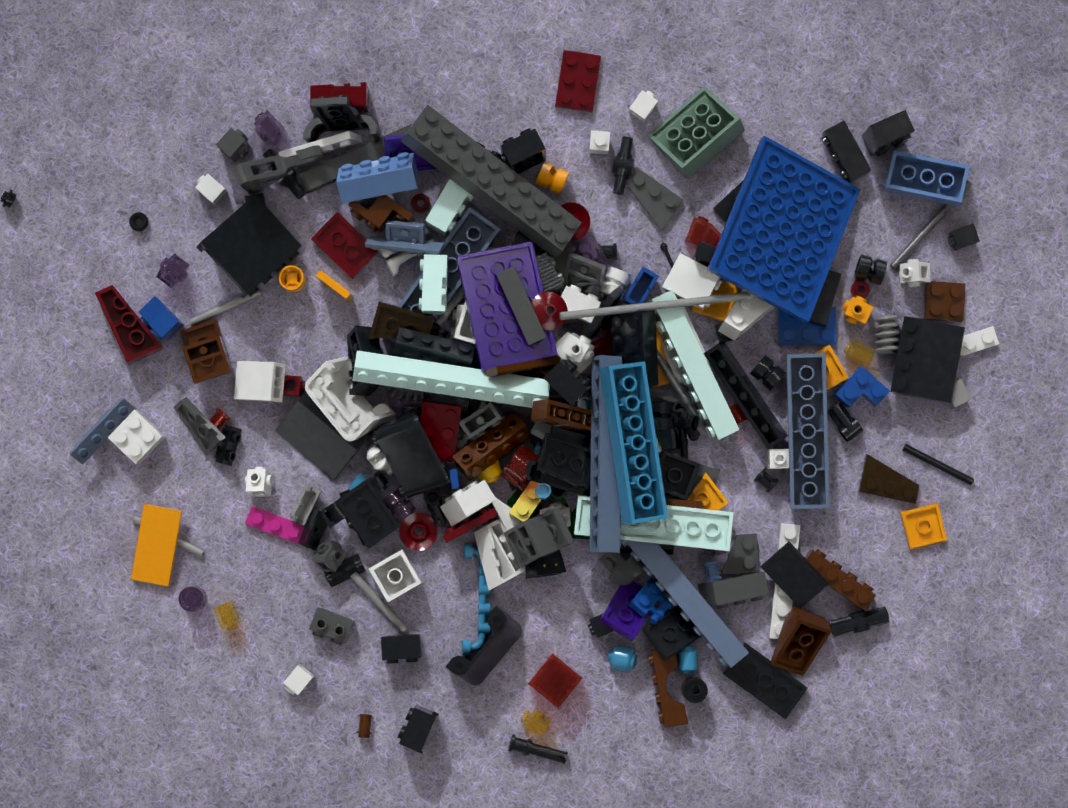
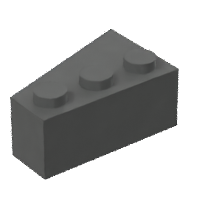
[698,571,769,609]

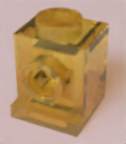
[521,710,552,736]

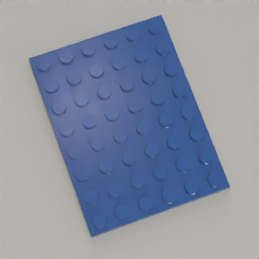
[707,136,861,323]

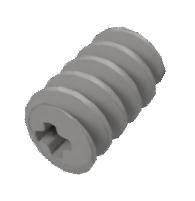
[875,315,900,355]

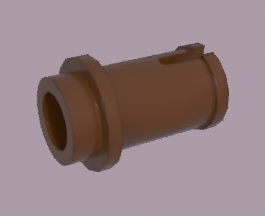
[357,714,372,738]

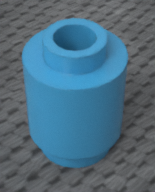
[678,646,698,674]

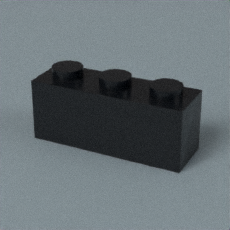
[821,120,872,183]

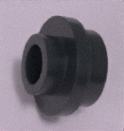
[0,189,17,208]
[129,212,149,232]

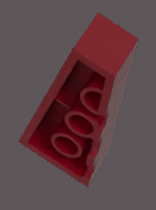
[95,285,163,365]

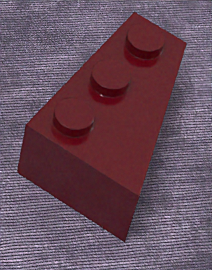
[310,82,369,114]

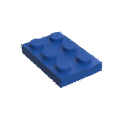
[778,307,836,345]

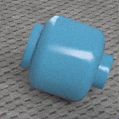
[608,645,638,673]

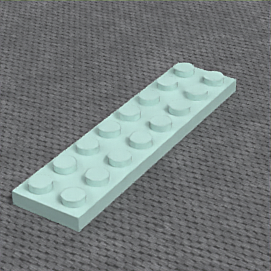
[574,495,734,551]

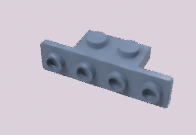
[365,220,444,255]
[69,398,135,464]

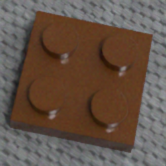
[924,281,966,322]

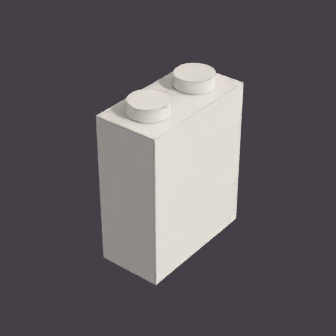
[662,253,722,311]
[234,361,286,402]

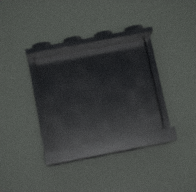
[196,194,302,299]

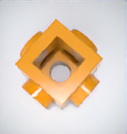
[842,296,874,326]

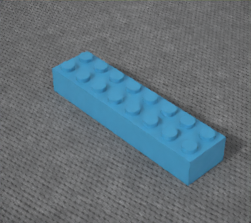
[600,361,668,524]

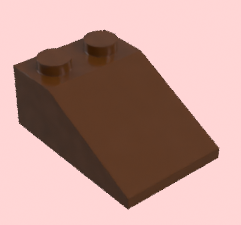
[770,607,832,676]

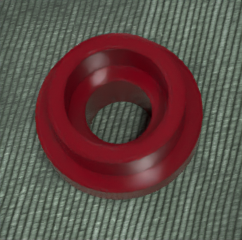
[411,193,430,213]
[850,280,870,298]

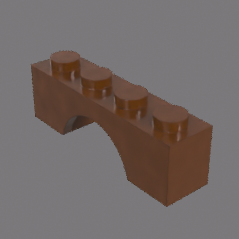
[648,649,688,728]

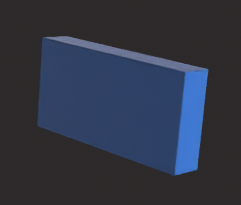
[449,469,459,490]

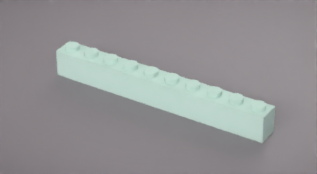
[352,351,550,408]

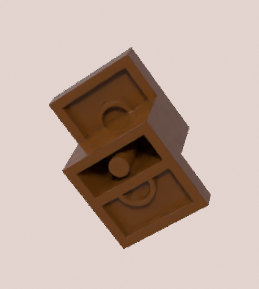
[348,195,415,233]
[180,319,232,384]

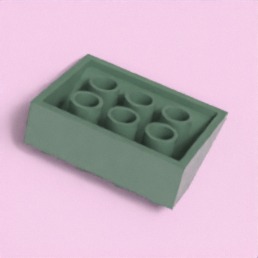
[647,86,745,179]

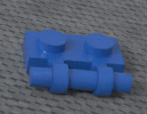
[629,578,673,624]

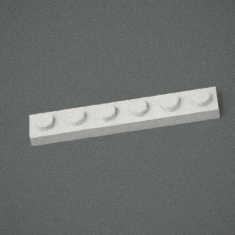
[769,523,800,639]

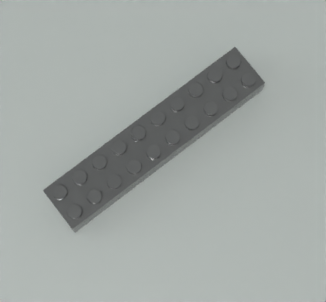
[401,105,582,258]

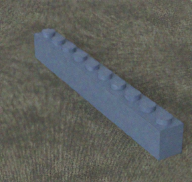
[590,355,623,553]
[621,540,749,668]

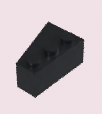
[347,326,383,396]

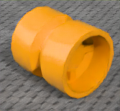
[535,161,570,195]
[279,265,306,293]

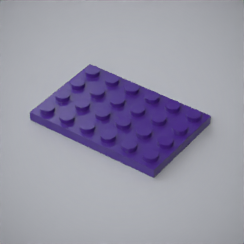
[456,242,558,371]

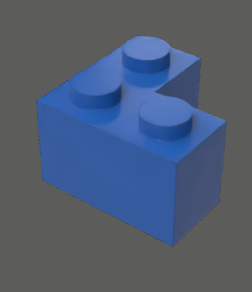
[138,296,184,341]
[833,366,890,408]

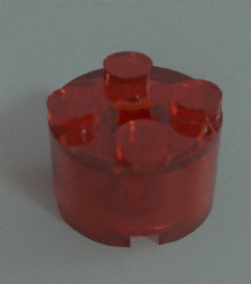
[501,445,538,491]

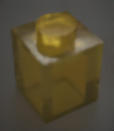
[843,339,876,368]
[213,600,242,631]

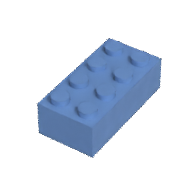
[885,150,970,207]
[336,152,419,203]

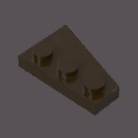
[369,301,435,339]
[858,454,919,504]

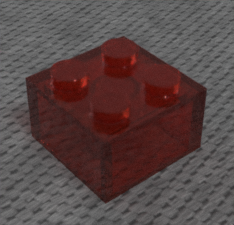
[528,652,582,708]

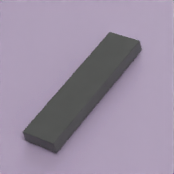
[496,266,547,345]

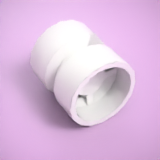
[600,267,631,301]

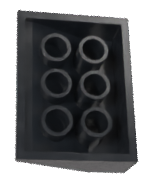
[890,316,965,403]
[275,392,371,480]

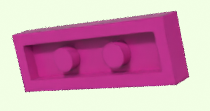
[245,506,305,544]

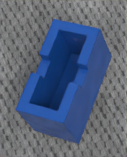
[622,267,659,305]

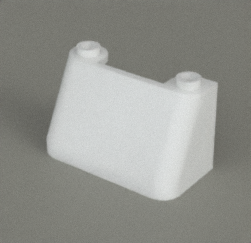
[305,356,395,441]

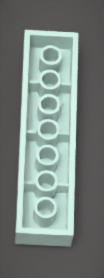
[647,289,739,440]

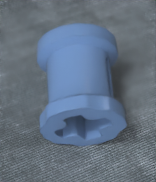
[702,560,722,582]

